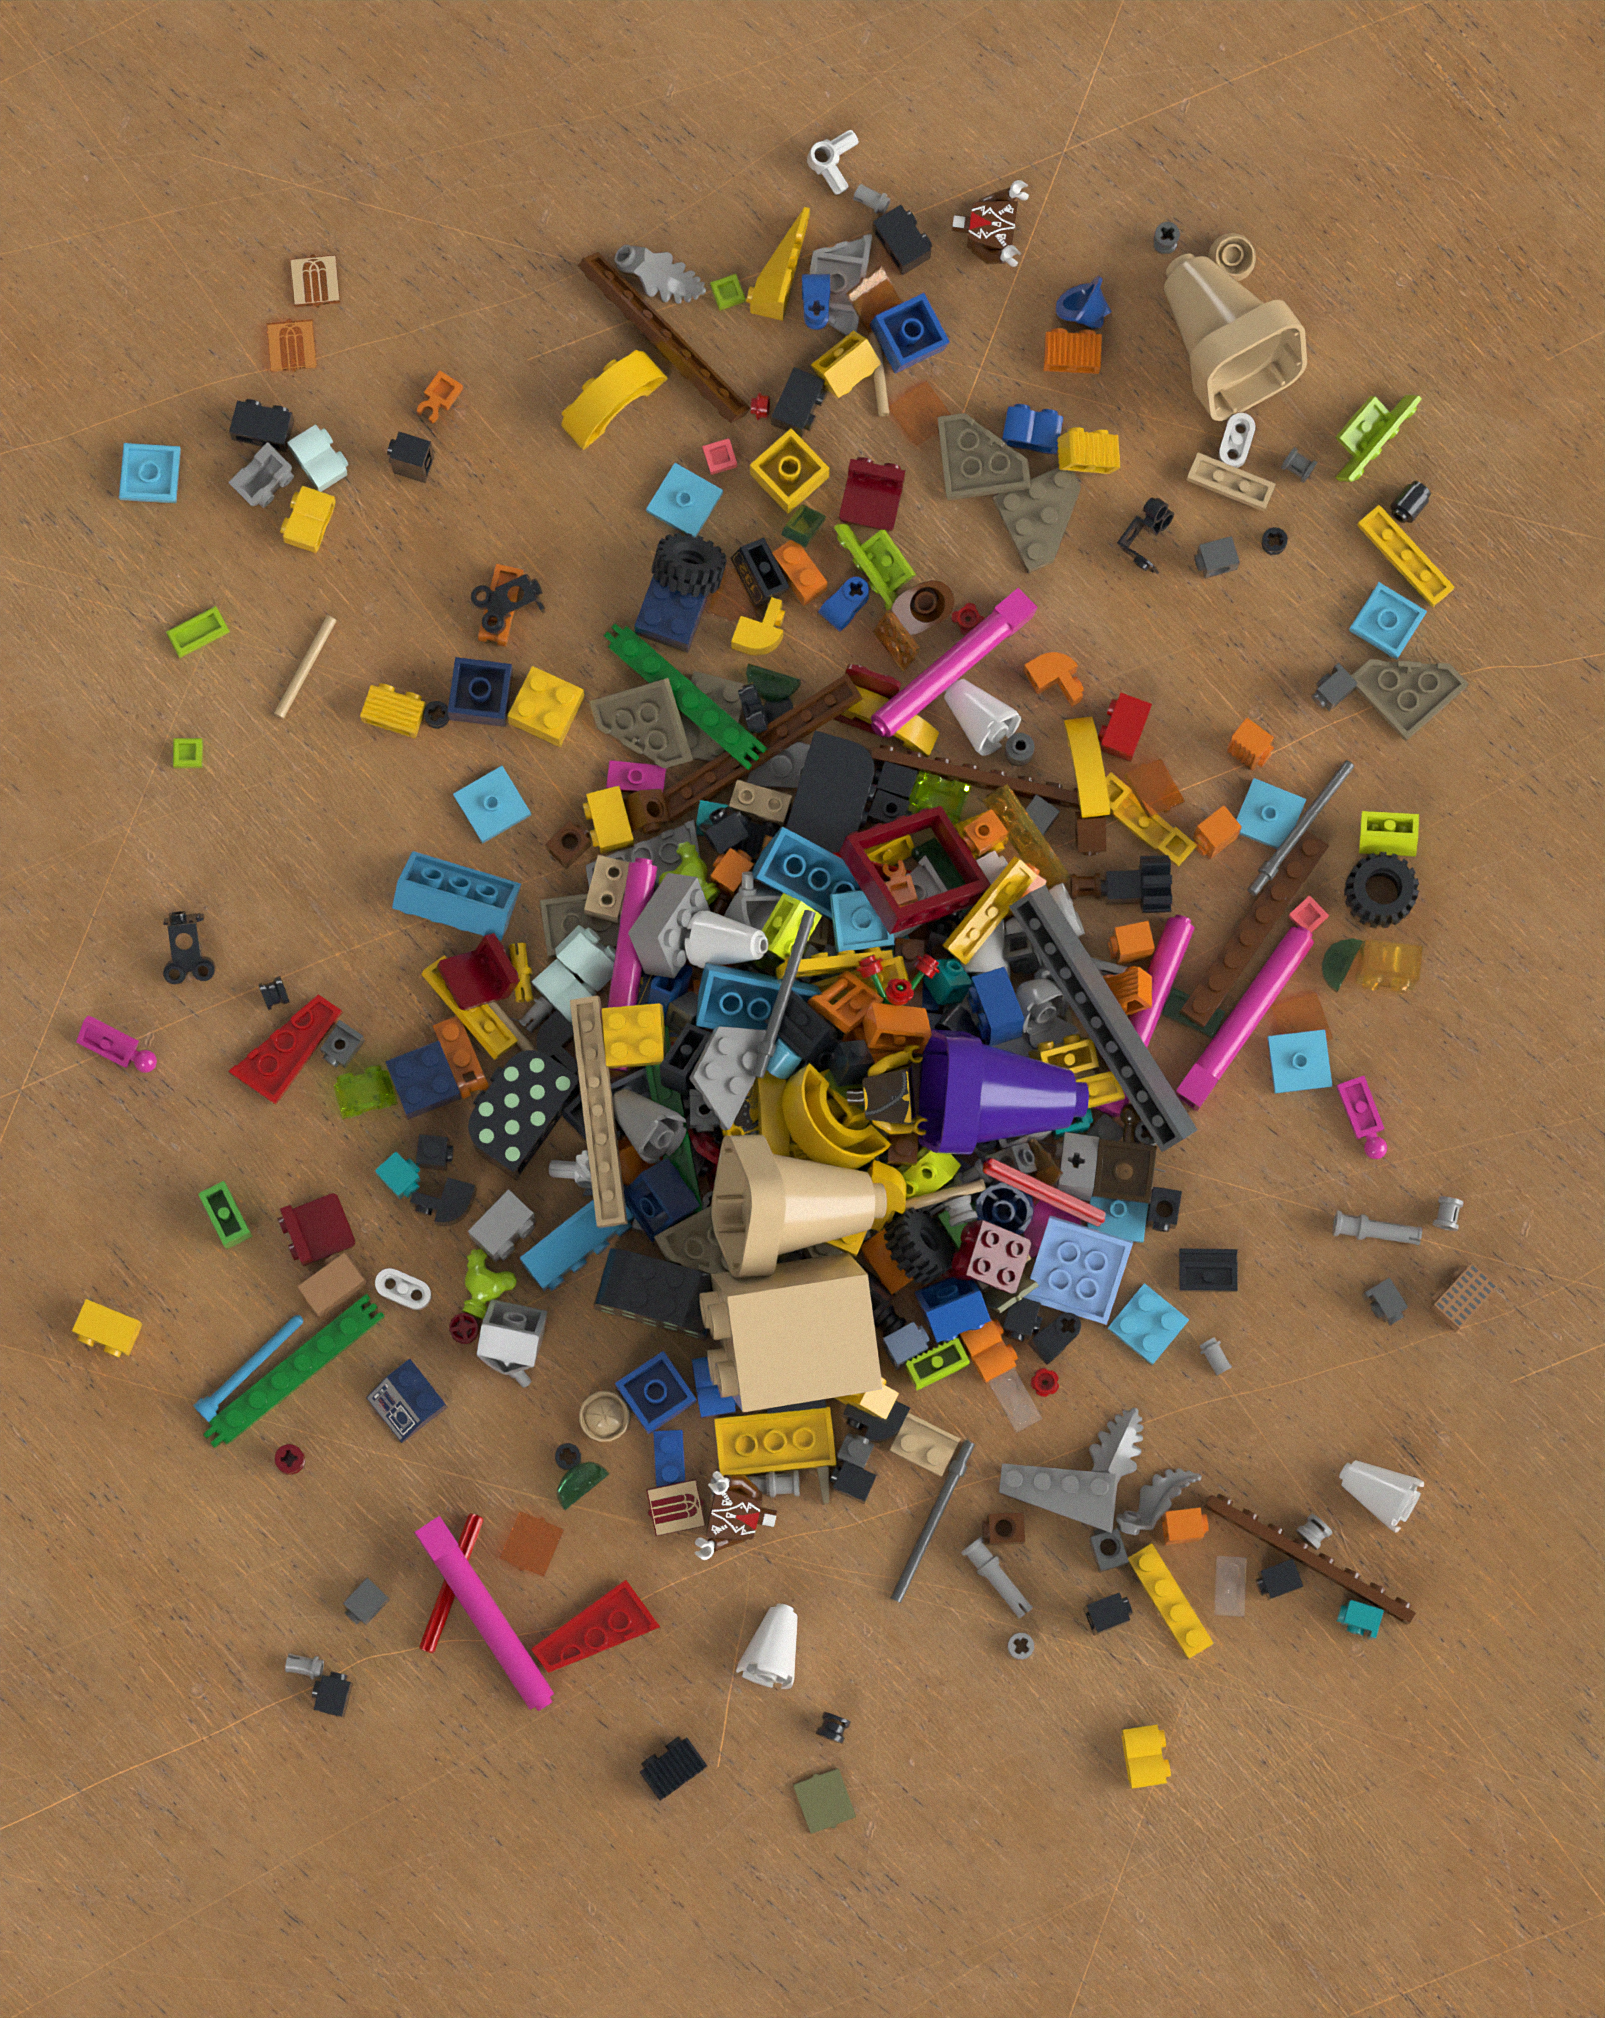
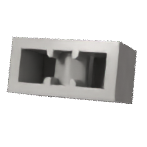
[1052,1132,1099,1201]

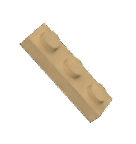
[1186,453,1276,512]

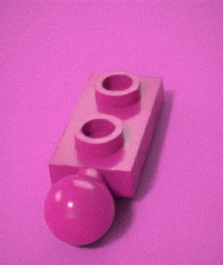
[76,1015,157,1073]
[1336,1076,1387,1159]

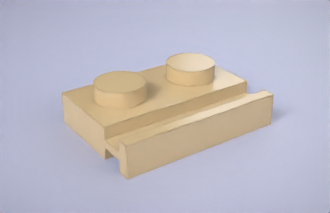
[890,1413,960,1477]

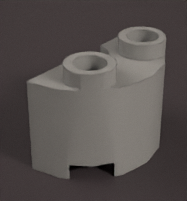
[228,442,294,508]

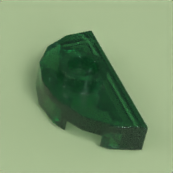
[746,663,801,701]
[1321,938,1363,992]
[557,1462,610,1510]

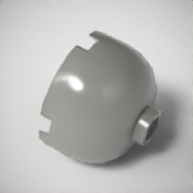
[1015,978,1070,1036]

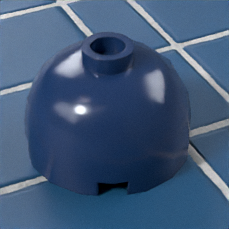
[976,1181,1034,1235]

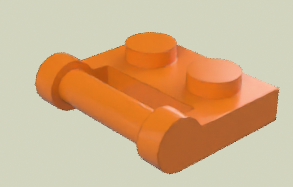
[807,971,884,1035]

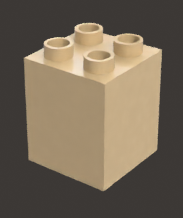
[699,1253,883,1412]

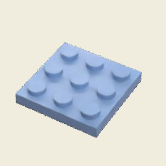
[1024,1216,1133,1325]

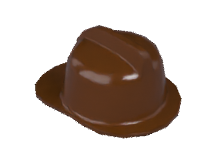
[890,580,955,635]

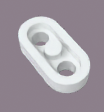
[1218,413,1255,468]
[375,1268,431,1310]

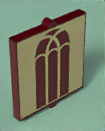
[646,1478,706,1536]

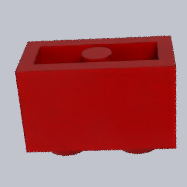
[1098,692,1152,762]

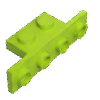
[1335,395,1422,482]
[834,524,916,613]

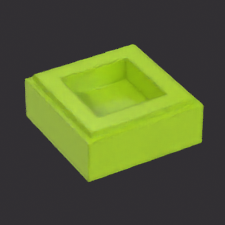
[710,274,746,311]
[173,738,203,768]

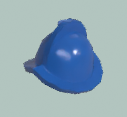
[1055,276,1112,329]

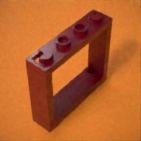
[839,806,991,935]

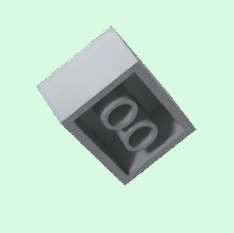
[628,873,710,978]

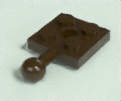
[1092,1103,1157,1204]

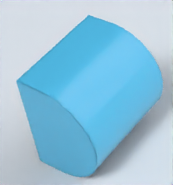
[766,1038,802,1079]

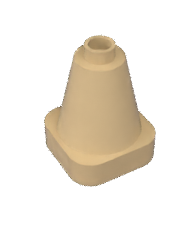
[1164,254,1307,421]
[712,1135,887,1277]

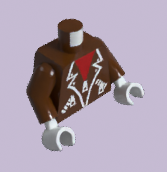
[952,180,1029,267]
[695,1471,777,1560]

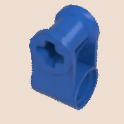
[802,274,830,330]
[818,577,869,632]

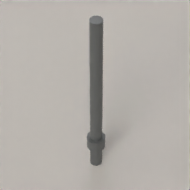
[1247,760,1354,896]
[752,910,816,1079]
[891,1440,975,1603]

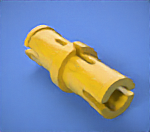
[508,943,534,1003]

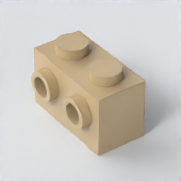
[584,855,629,923]

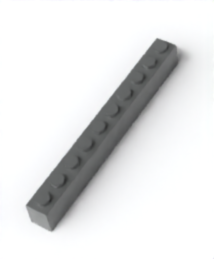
[1009,885,1198,1152]

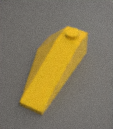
[746,207,810,321]

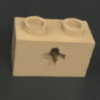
[729,780,792,829]

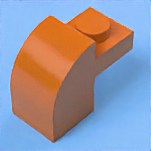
[1023,652,1084,707]

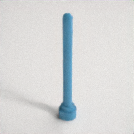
[193,1315,303,1422]

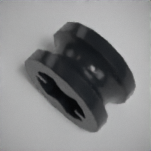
[1261,527,1288,555]
[424,701,449,729]
[555,1443,581,1470]

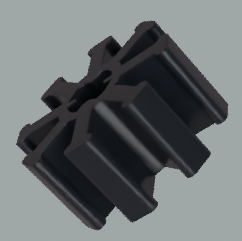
[1139,855,1173,913]

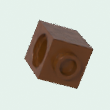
[623,789,670,835]
[1075,811,1106,856]
[545,821,591,870]
[982,1512,1025,1545]

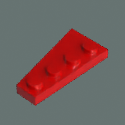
[228,994,343,1105]
[531,1580,661,1674]

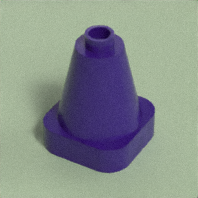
[918,1029,1089,1155]

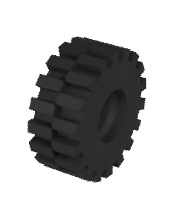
[651,533,727,597]
[884,1207,955,1284]

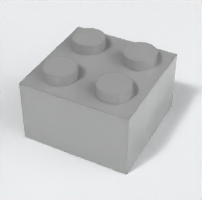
[468,1189,536,1262]

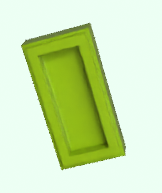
[166,606,230,658]

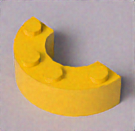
[561,350,668,450]
[783,1063,891,1170]

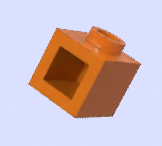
[962,809,1008,857]

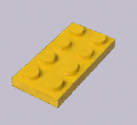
[714,1407,836,1476]

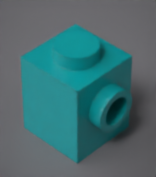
[923,958,971,1005]
[375,1152,421,1199]

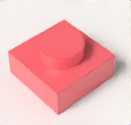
[702,438,737,475]
[1288,895,1329,933]

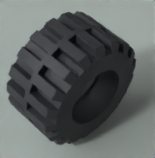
[1344,852,1419,928]

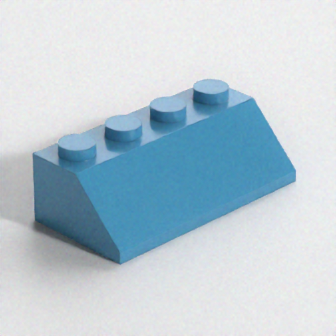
[752,827,862,921]
[392,851,521,941]
[696,963,822,1042]
[520,1199,634,1292]

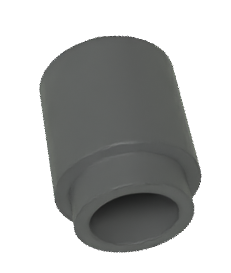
[1005,733,1035,766]

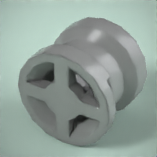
[943,1195,978,1227]
[1295,1513,1333,1550]

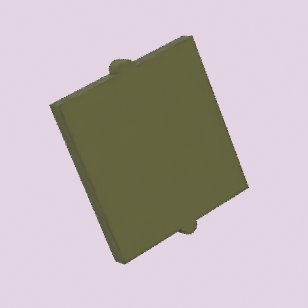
[982,1274,1039,1313]
[793,1768,856,1834]

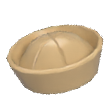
[1208,233,1256,281]
[579,1391,630,1442]

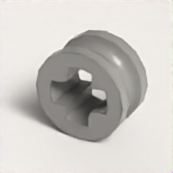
[1008,1633,1034,1660]

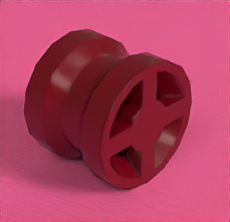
[449,1313,479,1344]
[274,1444,305,1475]

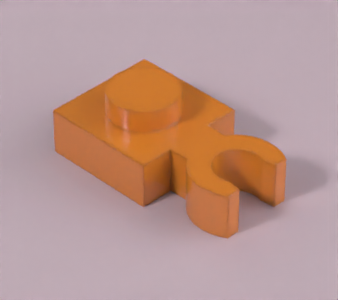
[417,371,463,424]
[883,859,918,907]

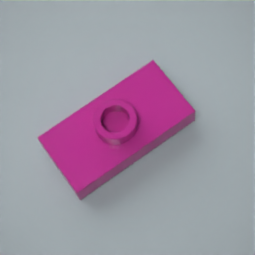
[606,760,666,793]

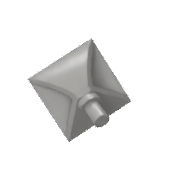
[724,872,782,960]
[477,1300,548,1388]

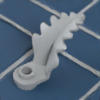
[615,245,706,304]
[1089,1408,1143,1485]
[1116,1468,1202,1535]

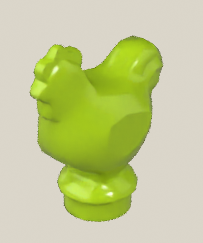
[658,841,720,906]
[462,1248,517,1320]

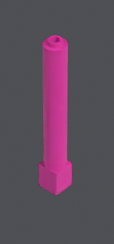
[871,588,1038,738]
[607,858,657,1073]
[1092,914,1195,1118]
[1175,926,1314,1111]
[414,1516,554,1711]

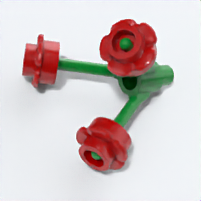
[856,953,940,1006]

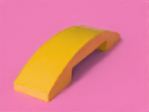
[841,686,939,758]
[1064,716,1110,818]
[1106,772,1197,867]
[754,1070,790,1157]

